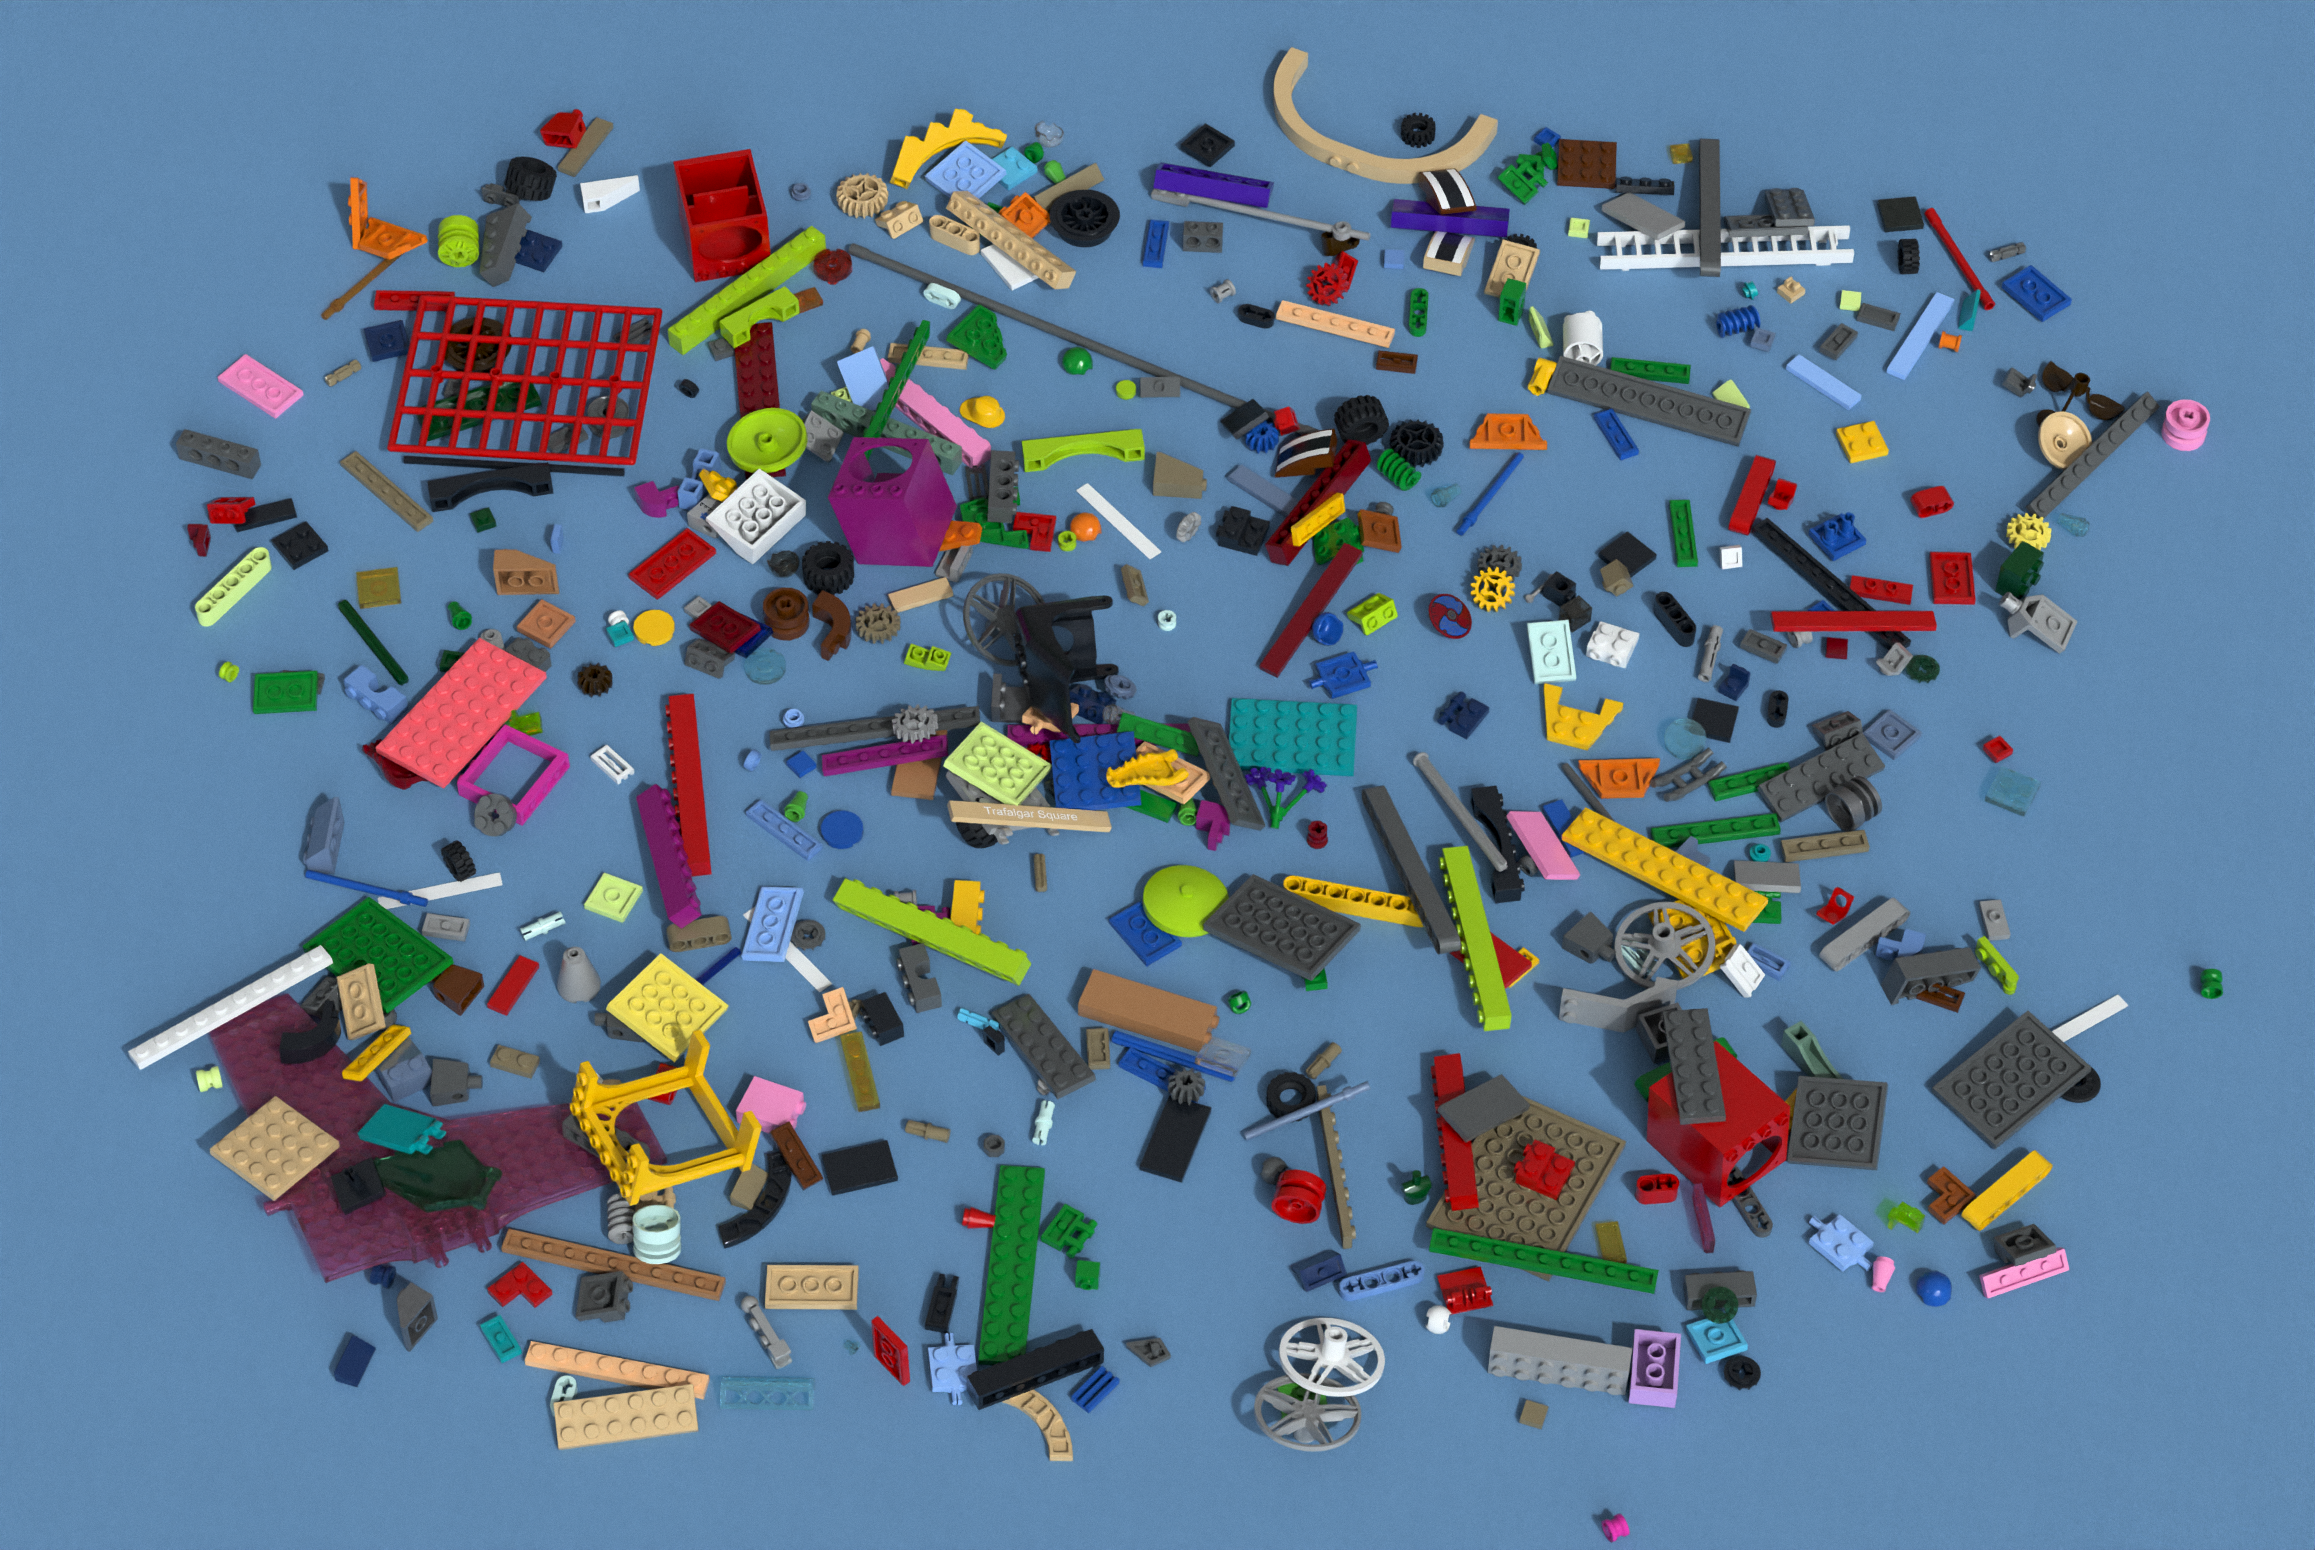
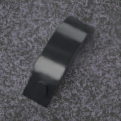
[279,1000,341,1064]

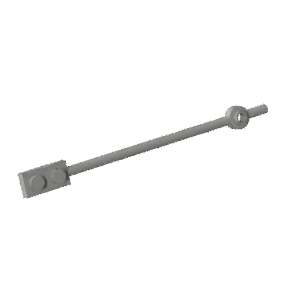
[1151,188,1371,241]

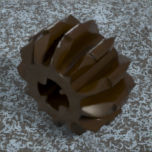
[577,662,613,698]

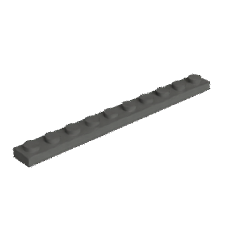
[2026,391,2160,519]
[770,706,980,751]

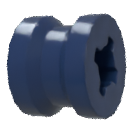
[370,1262,396,1289]

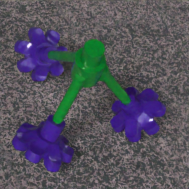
[1244,767,1327,829]

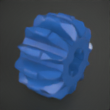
[1245,420,1279,454]

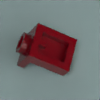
[187,524,211,557]

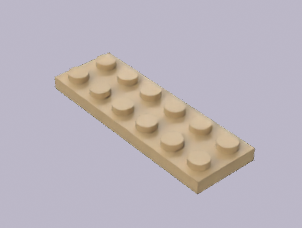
[554,1384,699,1450]

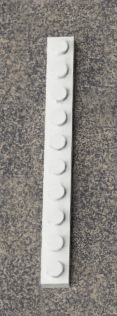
[128,945,333,1070]

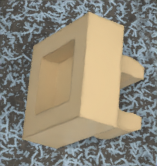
[1777,277,1805,304]

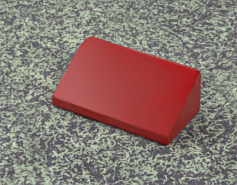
[1326,251,1358,290]

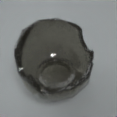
[767,550,800,578]

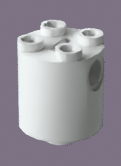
[1563,311,1603,365]

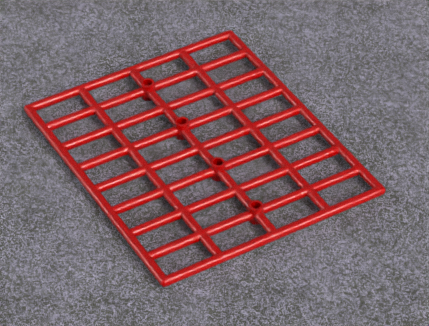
[387,295,663,465]

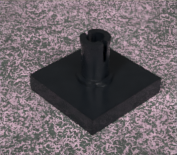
[331,1157,387,1215]

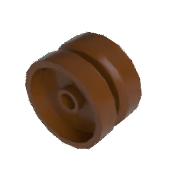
[763,587,810,641]

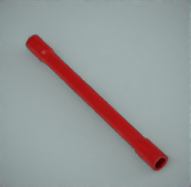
[1924,208,1995,310]

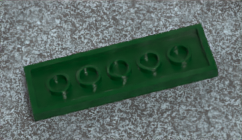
[416,374,542,441]

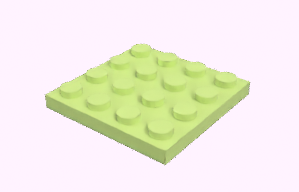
[943,722,1052,806]

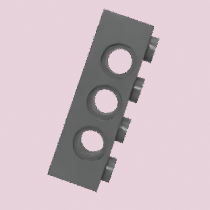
[176,429,261,480]
[987,450,1019,523]
[562,1113,651,1163]

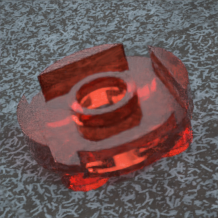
[813,249,853,285]

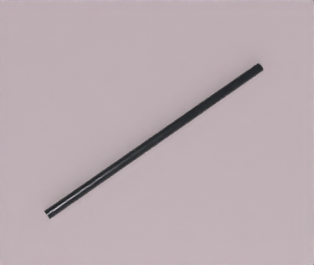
[404,456,625,476]

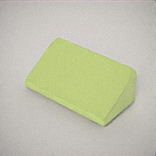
[1528,306,1554,348]
[1712,379,1750,408]

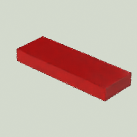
[487,955,539,1016]

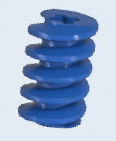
[1716,305,1760,338]

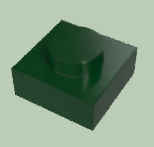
[470,507,497,533]
[439,650,464,672]

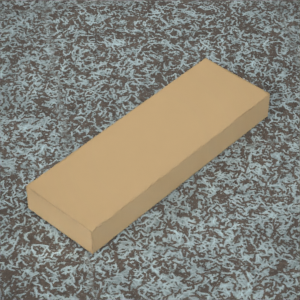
[888,577,953,613]

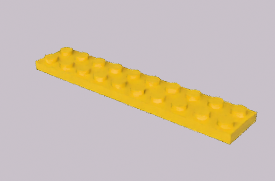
[1562,807,1768,932]

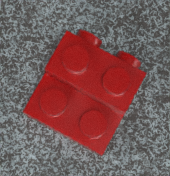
[1514,1139,1575,1200]

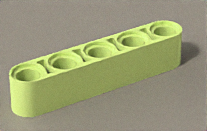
[195,547,272,626]

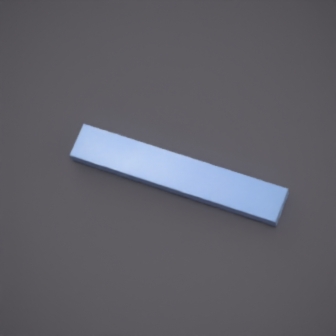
[1887,292,1955,380]

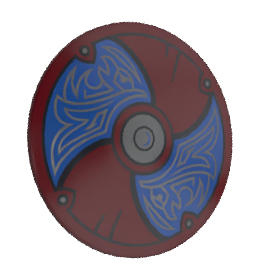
[1428,594,1472,639]

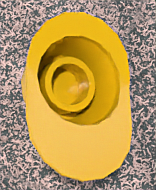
[960,396,1005,428]

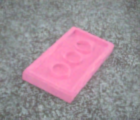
[217,354,303,419]
[1506,811,1581,880]

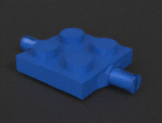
[1309,652,1378,699]

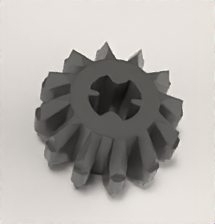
[1168,1067,1205,1105]

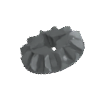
[791,920,826,951]

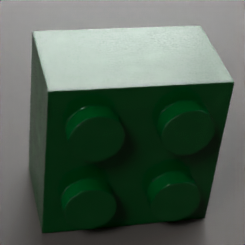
[1995,541,2044,600]

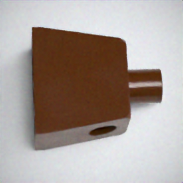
[430,964,484,1016]

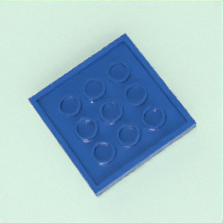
[1050,731,1142,810]

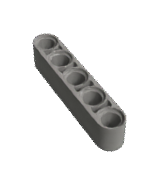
[1819,898,1910,972]

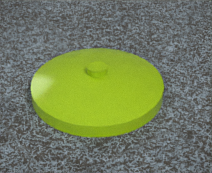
[727,408,808,473]
[1142,865,1229,937]

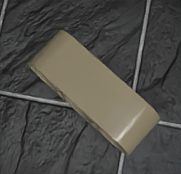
[666,916,732,952]

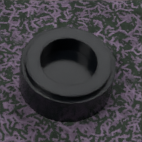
[679,379,699,398]

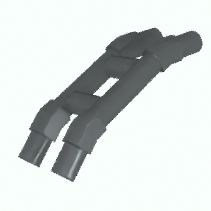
[1650,747,1727,802]

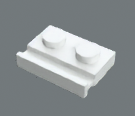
[1720,944,1765,998]

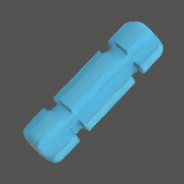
[957,1008,999,1031]

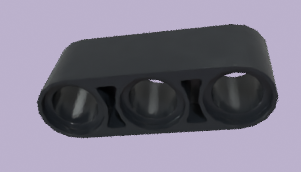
[1654,592,1696,647]

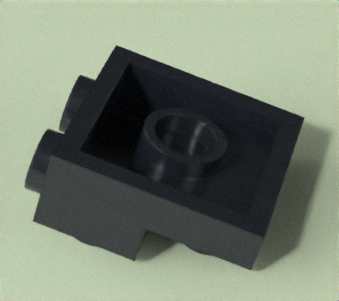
[1216,506,1270,556]

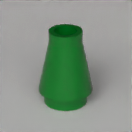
[448,601,472,630]

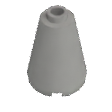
[557,947,601,1003]

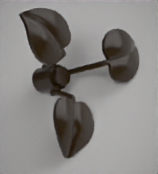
[2036,361,2125,428]

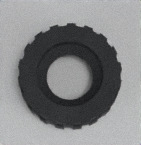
[1267,1072,1316,1122]

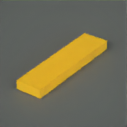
[1291,493,1345,546]
[342,1024,411,1081]

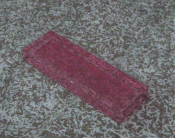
[1692,1183,1716,1253]

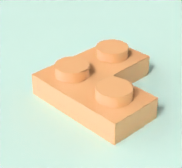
[808,987,857,1043]

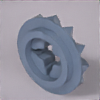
[1103,675,1137,700]

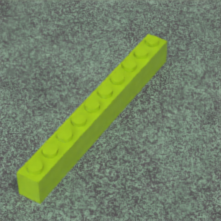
[668,226,826,355]
[1438,846,1512,1031]
[833,878,1031,986]

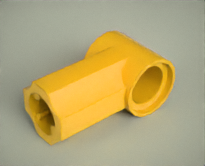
[1528,357,1557,396]

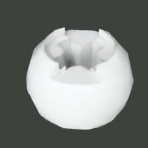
[1425,1305,1451,1334]

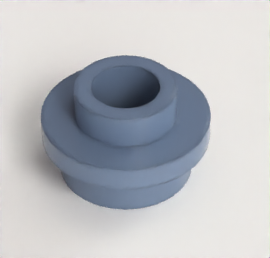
[791,183,811,201]

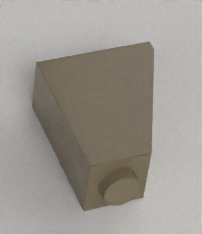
[1153,452,1207,499]

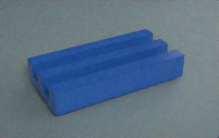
[1071,1366,1120,1413]

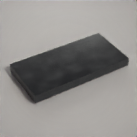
[1140,1095,1212,1183]

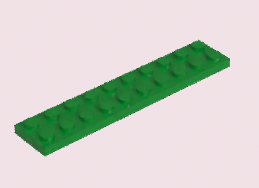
[978,1165,1045,1366]

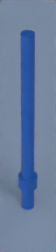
[1457,452,1524,536]
[306,870,428,907]

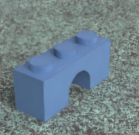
[678,448,721,510]
[344,665,408,725]

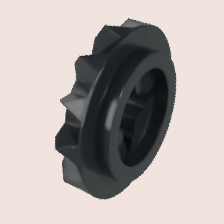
[1723,1356,1761,1391]

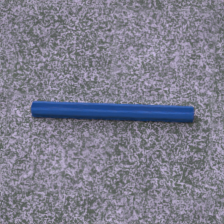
[1111,1031,1237,1082]

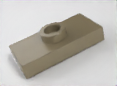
[1086,1028,1110,1070]

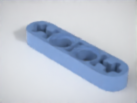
[1339,1261,1425,1301]

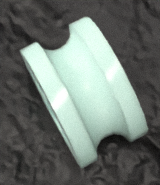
[1158,610,1176,631]

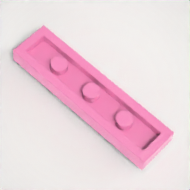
[1979,1247,2069,1298]

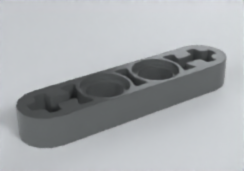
[1727,1165,1773,1238]

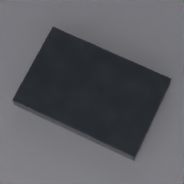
[822,1140,898,1196]

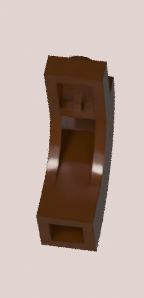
[812,590,852,661]

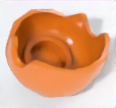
[1070,512,1102,542]

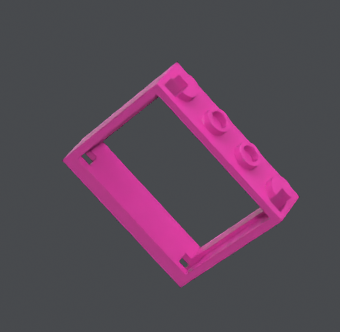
[457,724,570,826]

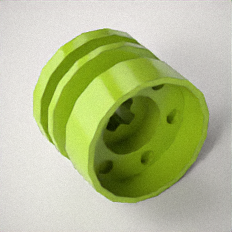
[438,215,479,267]

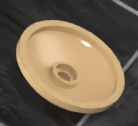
[2038,411,2092,470]

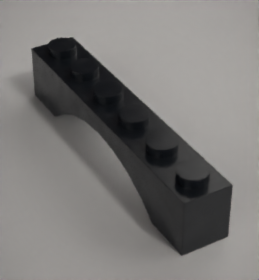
[427,462,554,512]
[1470,785,1525,904]

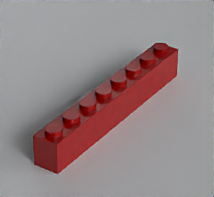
[1431,1053,1479,1211]

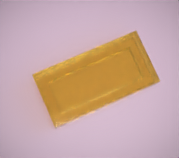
[1595,1221,1627,1264]

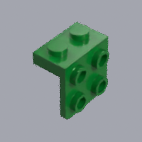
[1313,517,1364,565]

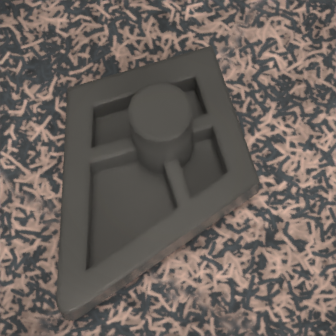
[1126,1338,1171,1367]

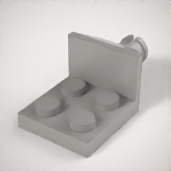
[1999,592,2077,654]

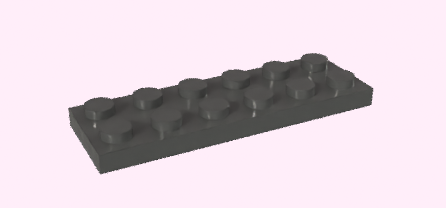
[1187,717,1266,831]
[1757,733,1886,823]
[991,994,1096,1100]
[1663,1008,1726,1125]

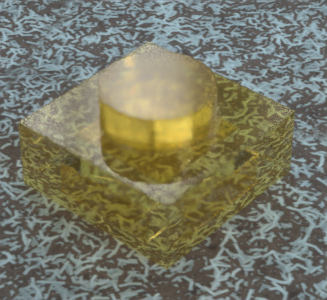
[1670,143,1693,164]

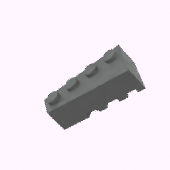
[479,203,532,287]
[1881,947,1981,1005]

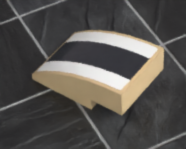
[1423,231,1475,276]

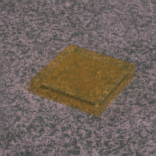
[356,567,402,609]

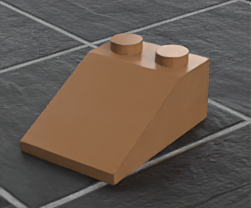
[493,549,560,595]

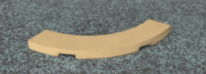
[1002,1389,1073,1461]

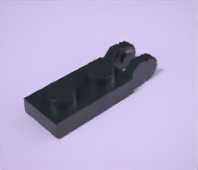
[925,1274,959,1333]

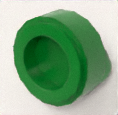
[1024,142,1044,164]
[1227,990,1251,1014]

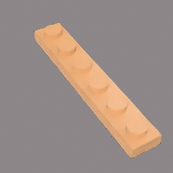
[1276,300,1395,348]

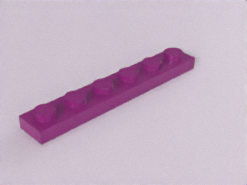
[822,735,949,777]

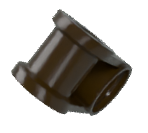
[1321,232,1360,256]

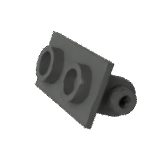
[481,183,523,207]

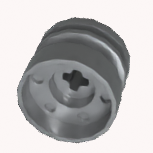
[1825,776,1882,832]

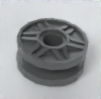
[587,395,630,439]

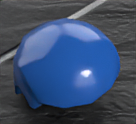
[1311,612,1344,646]
[1916,1270,1952,1307]

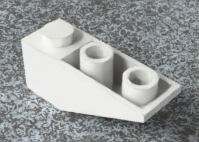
[580,175,640,213]

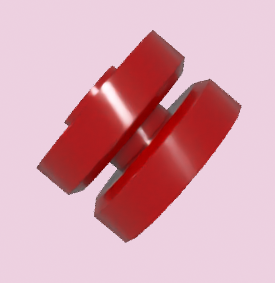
[1271,1169,1327,1224]

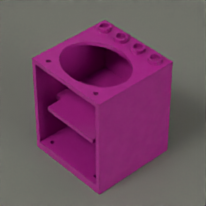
[828,437,957,567]

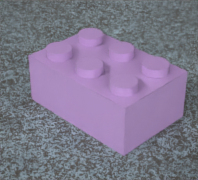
[1628,1329,1681,1408]

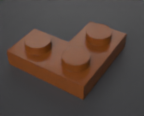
[1927,1166,1976,1225]

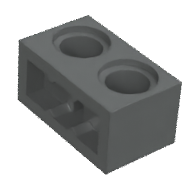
[1183,221,1223,253]

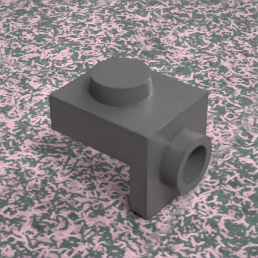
[2002,367,2037,398]

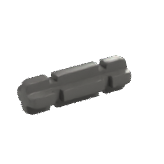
[1989,242,2026,262]

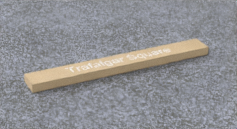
[947,800,1112,832]

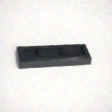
[235,498,297,532]

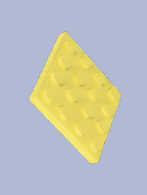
[606,953,729,1063]

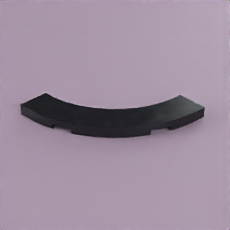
[718,1151,792,1249]

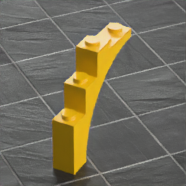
[889,108,1007,189]

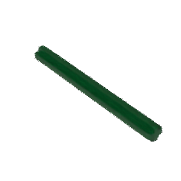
[338,600,409,686]

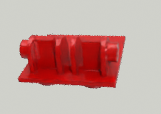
[1437,1267,1493,1315]

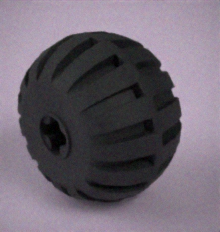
[956,797,998,848]

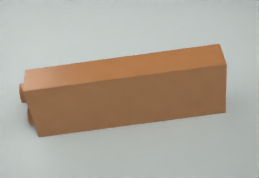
[1078,969,1220,1053]

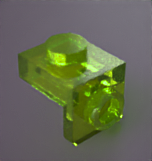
[509,710,543,736]
[1887,1201,1925,1233]

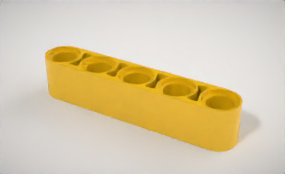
[1961,1150,2053,1231]

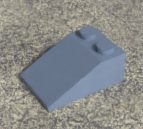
[375,1037,432,1102]

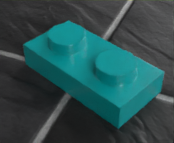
[480,1315,522,1364]

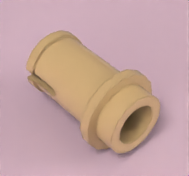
[850,329,871,354]

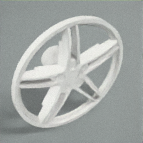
[1279,1318,1385,1397]

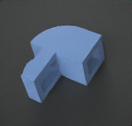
[1876,929,1926,961]

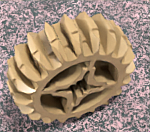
[836,173,888,219]

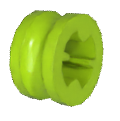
[1058,531,1076,552]
[219,661,239,683]

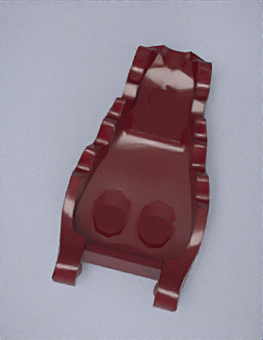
[362,739,428,790]

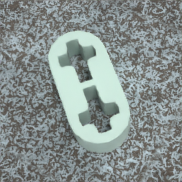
[924,283,961,309]
[550,1376,578,1417]

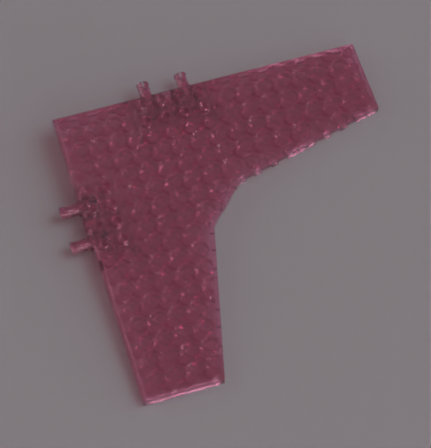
[208,994,667,1283]

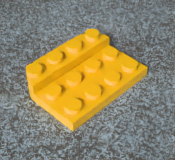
[1648,899,1737,979]

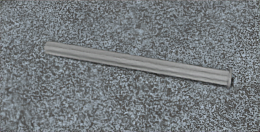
[1413,752,1508,872]

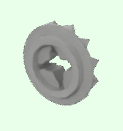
[1176,512,1201,543]

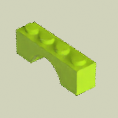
[720,286,800,348]

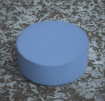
[744,749,762,771]

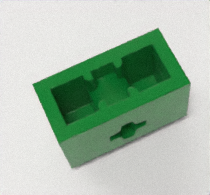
[1498,278,1526,326]

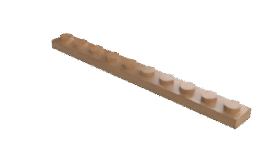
[501,1229,726,1301]

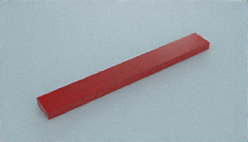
[1770,611,1937,632]

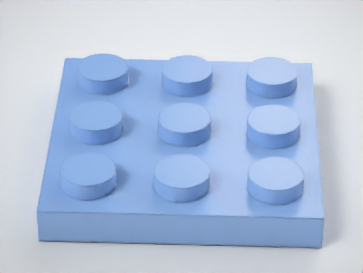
[925,140,1007,199]

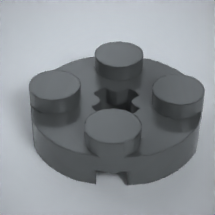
[474,794,517,836]

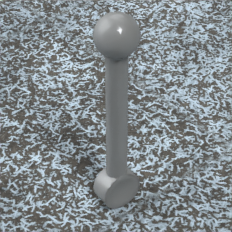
[1526,574,1553,603]

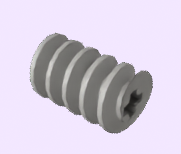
[607,1193,636,1244]

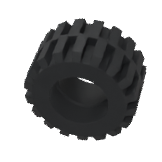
[504,156,557,201]
[1334,395,1389,446]
[802,541,855,596]

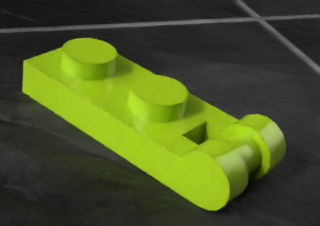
[1975,936,2019,995]

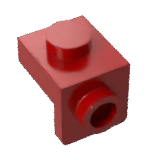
[1768,478,1797,510]

